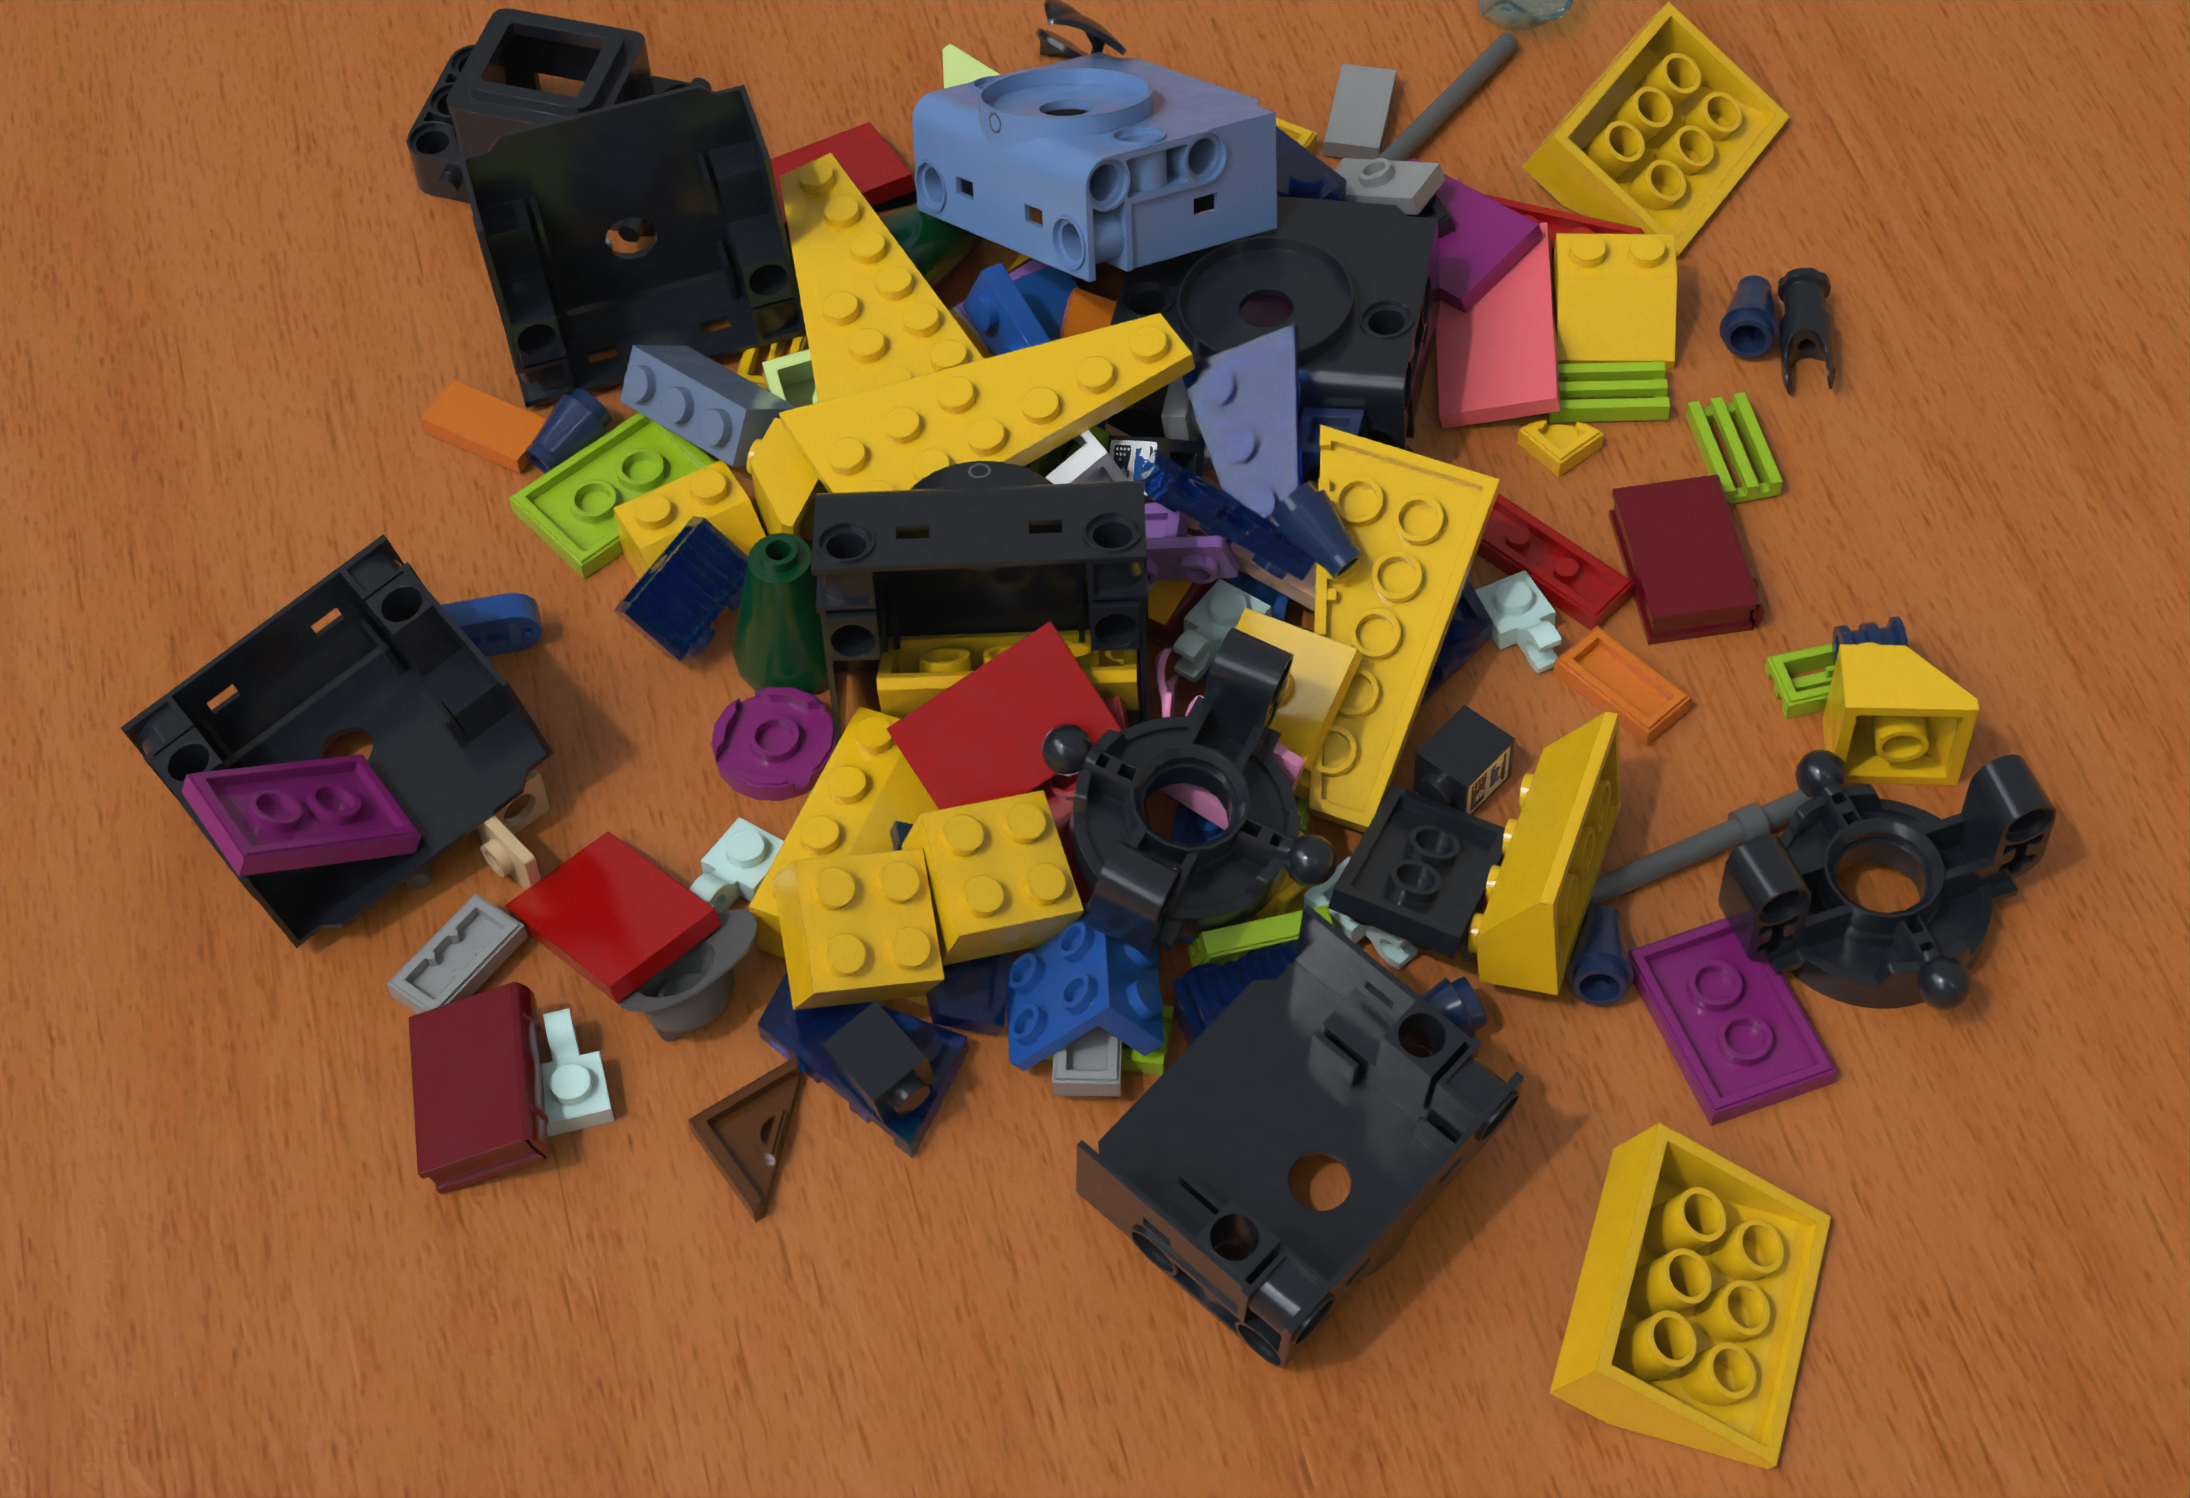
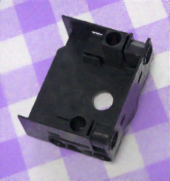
[458,84,807,408]
[1108,193,1440,461]
[811,461,1149,746]
[121,534,554,948]
[1076,905,1524,1368]

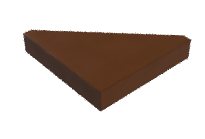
[688,1057,803,1222]

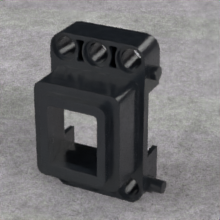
[406,8,712,242]

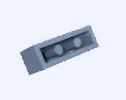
[620,345,798,467]

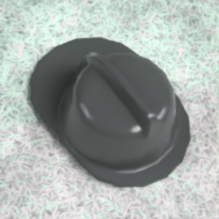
[617,909,759,1041]

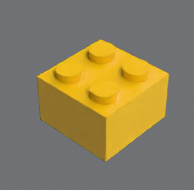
[901,790,1084,966]
[773,848,944,1010]

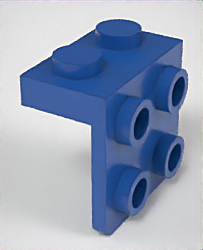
[962,263,1079,356]
[1006,914,1164,1071]

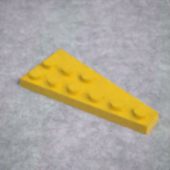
[779,153,984,402]
[778,313,1195,493]
[1309,424,1500,832]

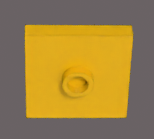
[1236,607,1363,772]

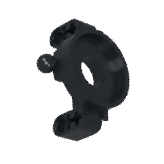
[1041,627,1337,955]
[1718,749,2057,1010]

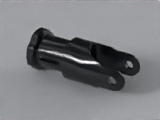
[1777,268,1836,394]

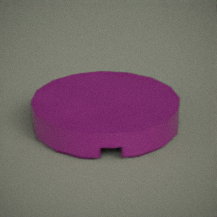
[711,687,836,801]

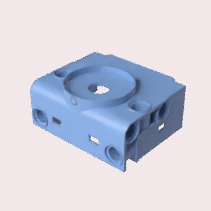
[912,52,1277,282]

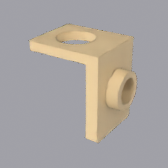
[477,768,550,890]

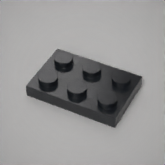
[1328,784,1505,958]

